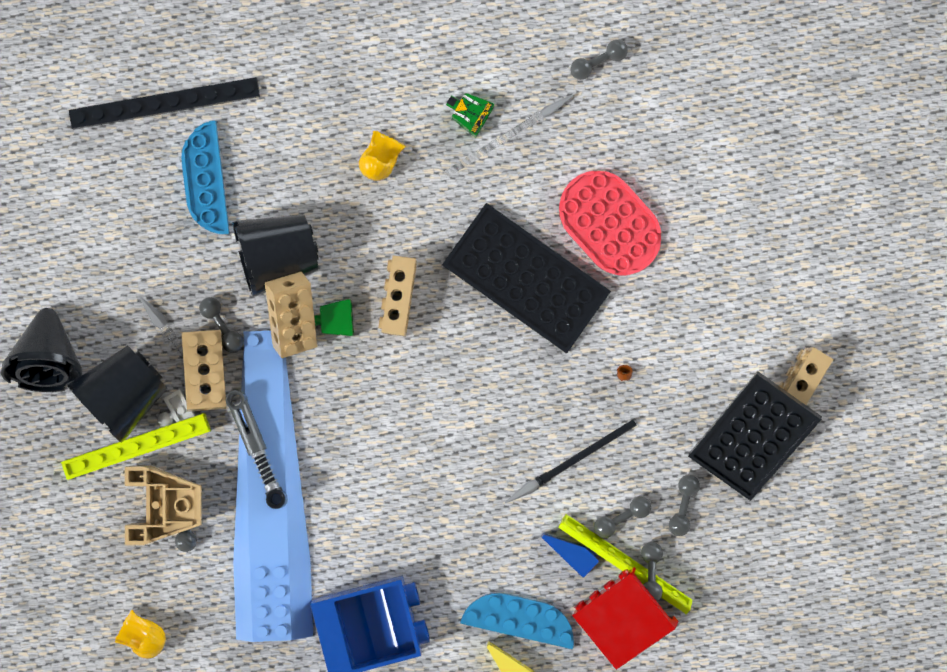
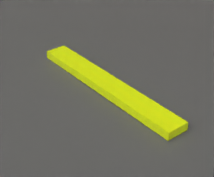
[61,413,211,480]
[558,514,693,615]

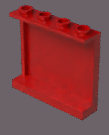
[572,567,679,670]

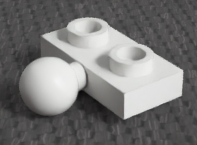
[157,389,196,427]

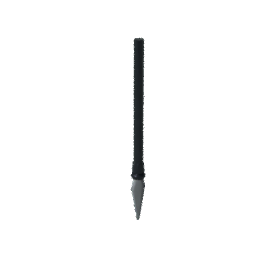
[505,419,637,503]

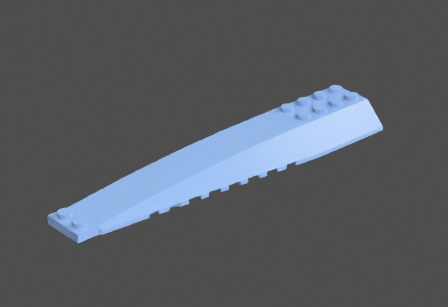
[233,330,313,642]

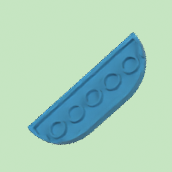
[181,120,230,235]
[460,593,574,649]

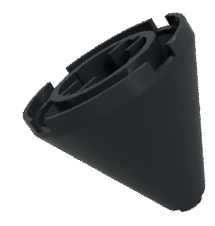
[1,308,83,392]

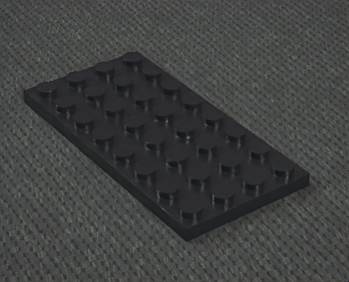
[442,203,611,354]

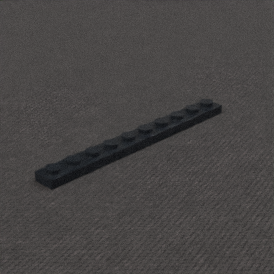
[69,77,260,130]

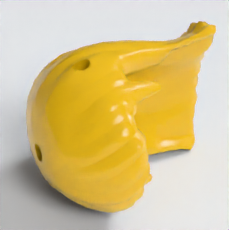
[359,131,406,181]
[115,610,166,659]

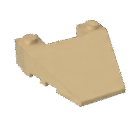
[125,465,202,545]

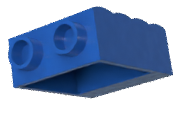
[310,575,430,672]

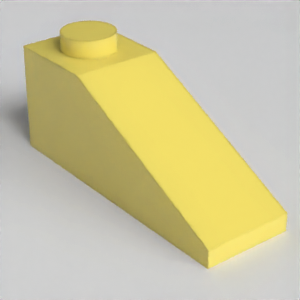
[487,642,535,672]

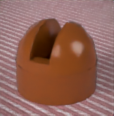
[617,365,632,381]

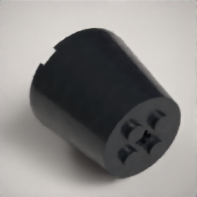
[232,214,319,297]
[68,345,167,443]

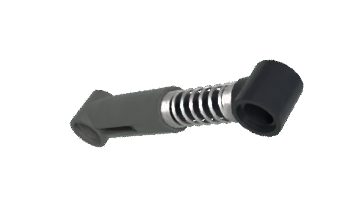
[225,390,288,509]

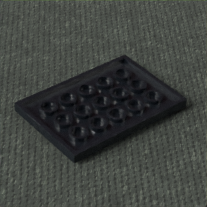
[688,371,822,501]

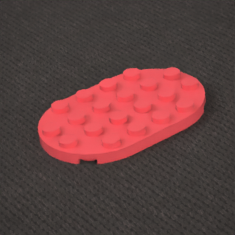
[559,171,661,276]

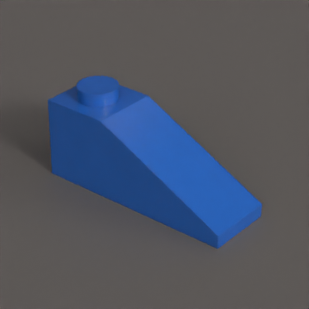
[541,533,599,578]

